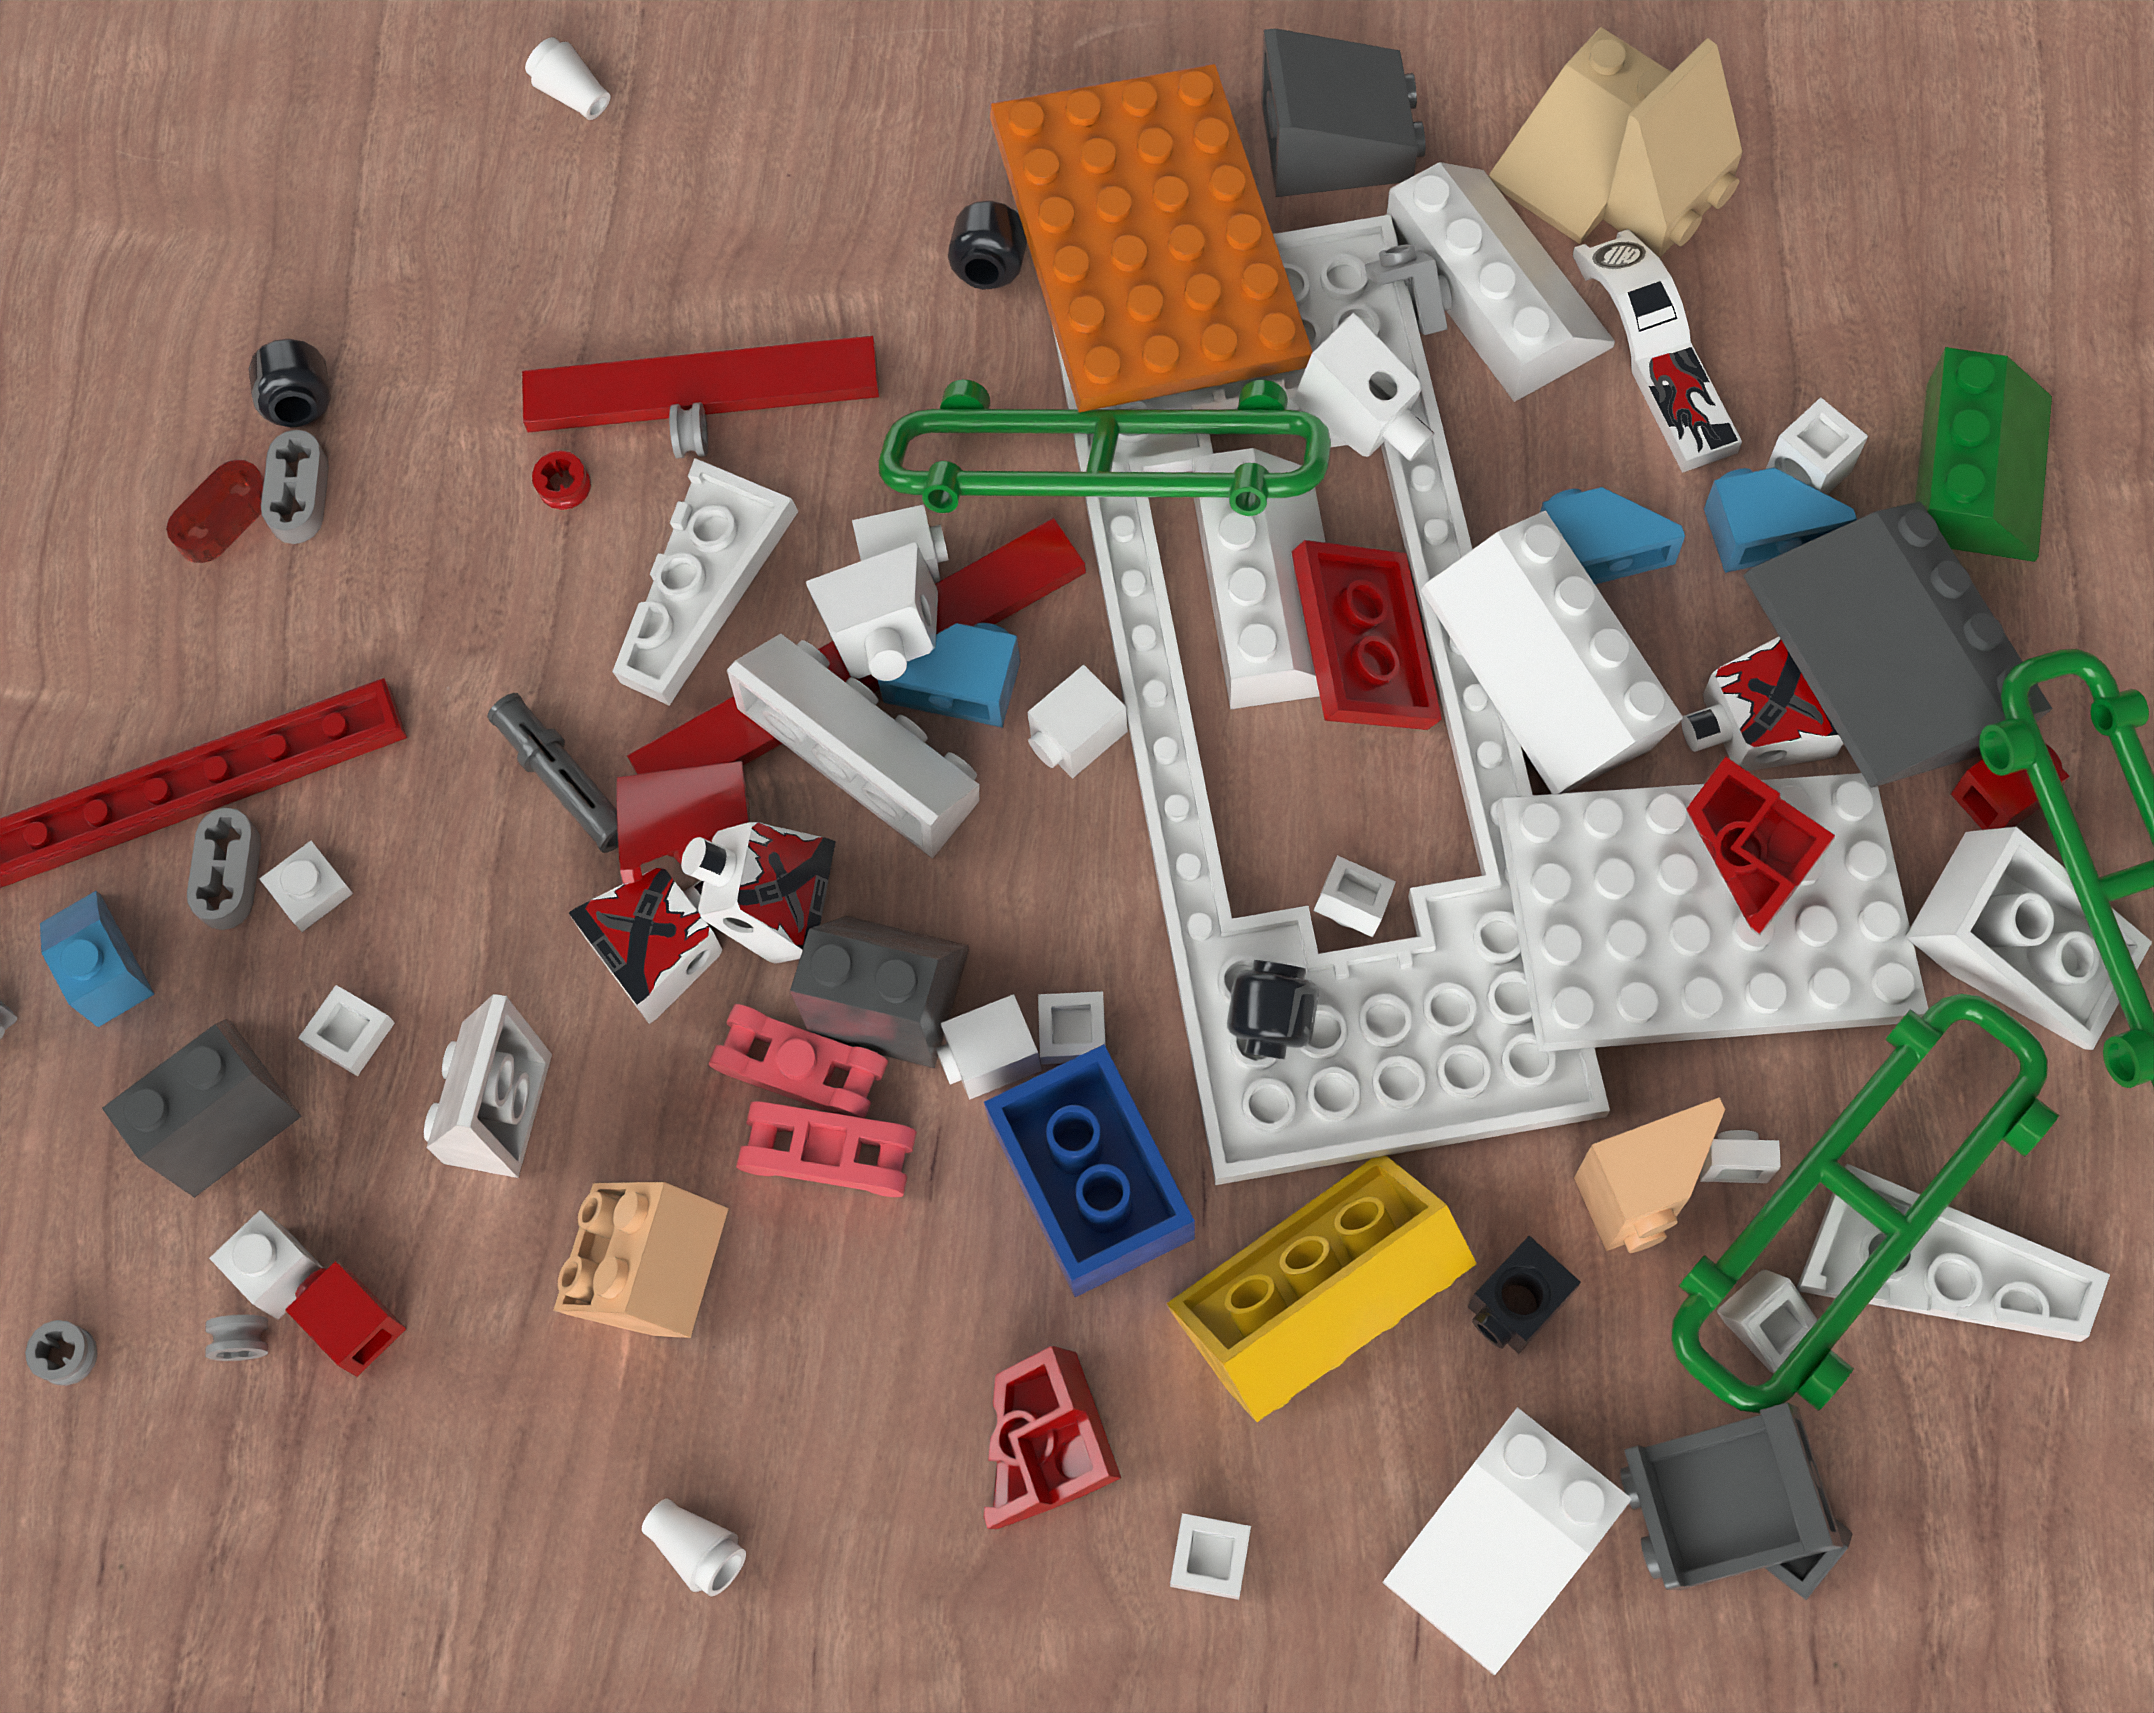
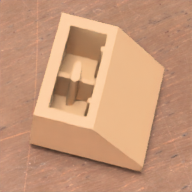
[553,1182,729,1338]

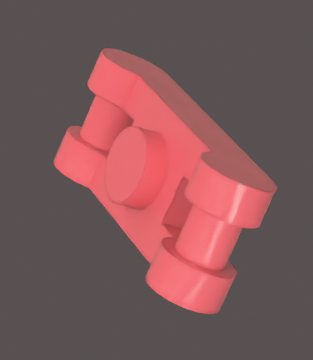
[708,1004,889,1118]
[736,1102,916,1197]

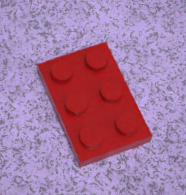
[1291,540,1442,730]

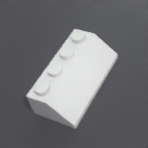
[1387,162,1615,402]
[1192,448,1325,709]
[1420,510,1683,794]
[727,634,979,858]

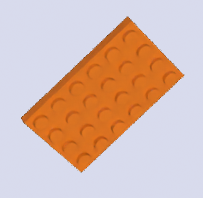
[990,64,1313,413]

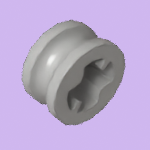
[669,402,708,459]
[205,1315,268,1361]
[25,1320,98,1386]

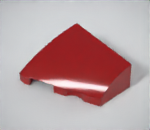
[1686,756,1835,935]
[616,761,750,884]
[983,1346,1121,1530]

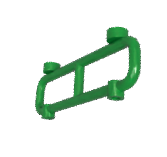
[878,379,1331,516]
[1979,648,2154,1088]
[1671,993,2060,1414]

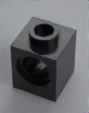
[1468,1235,1581,1354]

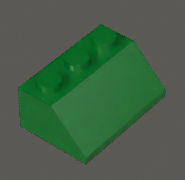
[1915,347,2052,562]

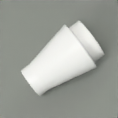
[525,37,610,120]
[642,1499,746,1596]

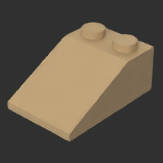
[1488,27,1672,244]
[1603,38,1743,258]

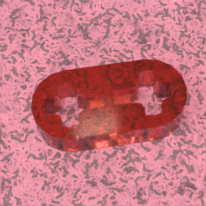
[166,460,264,563]

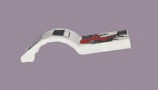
[1573,229,1742,473]

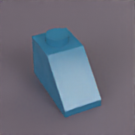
[1704,468,1857,573]
[1540,487,1685,584]
[877,623,1021,728]
[40,891,154,1027]

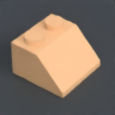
[1574,1097,1725,1253]

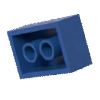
[984,1044,1195,1297]

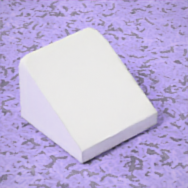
[1717,1270,1817,1373]

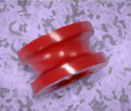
[532,450,591,510]

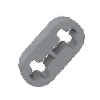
[261,430,329,544]
[187,808,261,930]

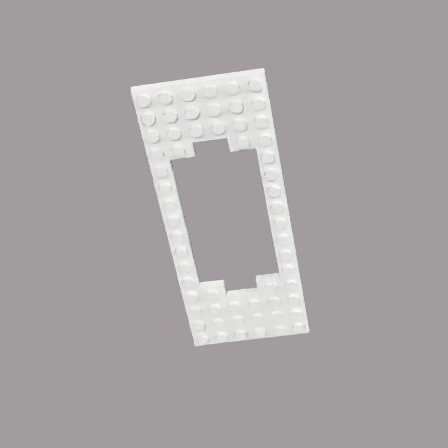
[1052,214,1610,1185]

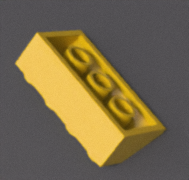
[1166,1155,1477,1422]

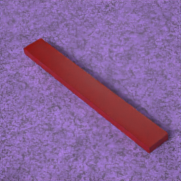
[627,518,1086,775]
[0,678,407,888]

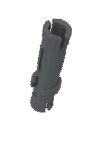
[487,693,618,853]

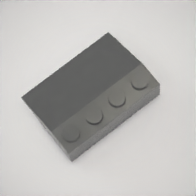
[1743,501,2053,788]

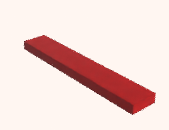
[522,336,879,433]

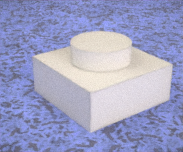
[259,841,353,932]
[1313,855,1396,937]
[298,985,395,1076]
[1038,991,1106,1064]
[1700,1130,1781,1183]
[1170,1513,1251,1600]

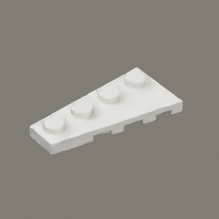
[612,458,798,706]
[1796,1164,2110,1342]

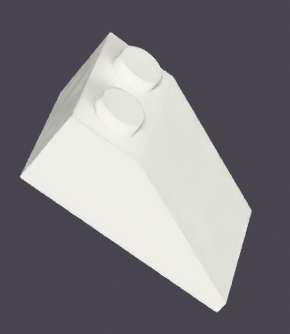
[1906,827,2152,1050]
[424,994,552,1178]
[1382,1407,1632,1675]

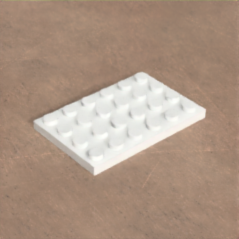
[1496,773,1928,1052]

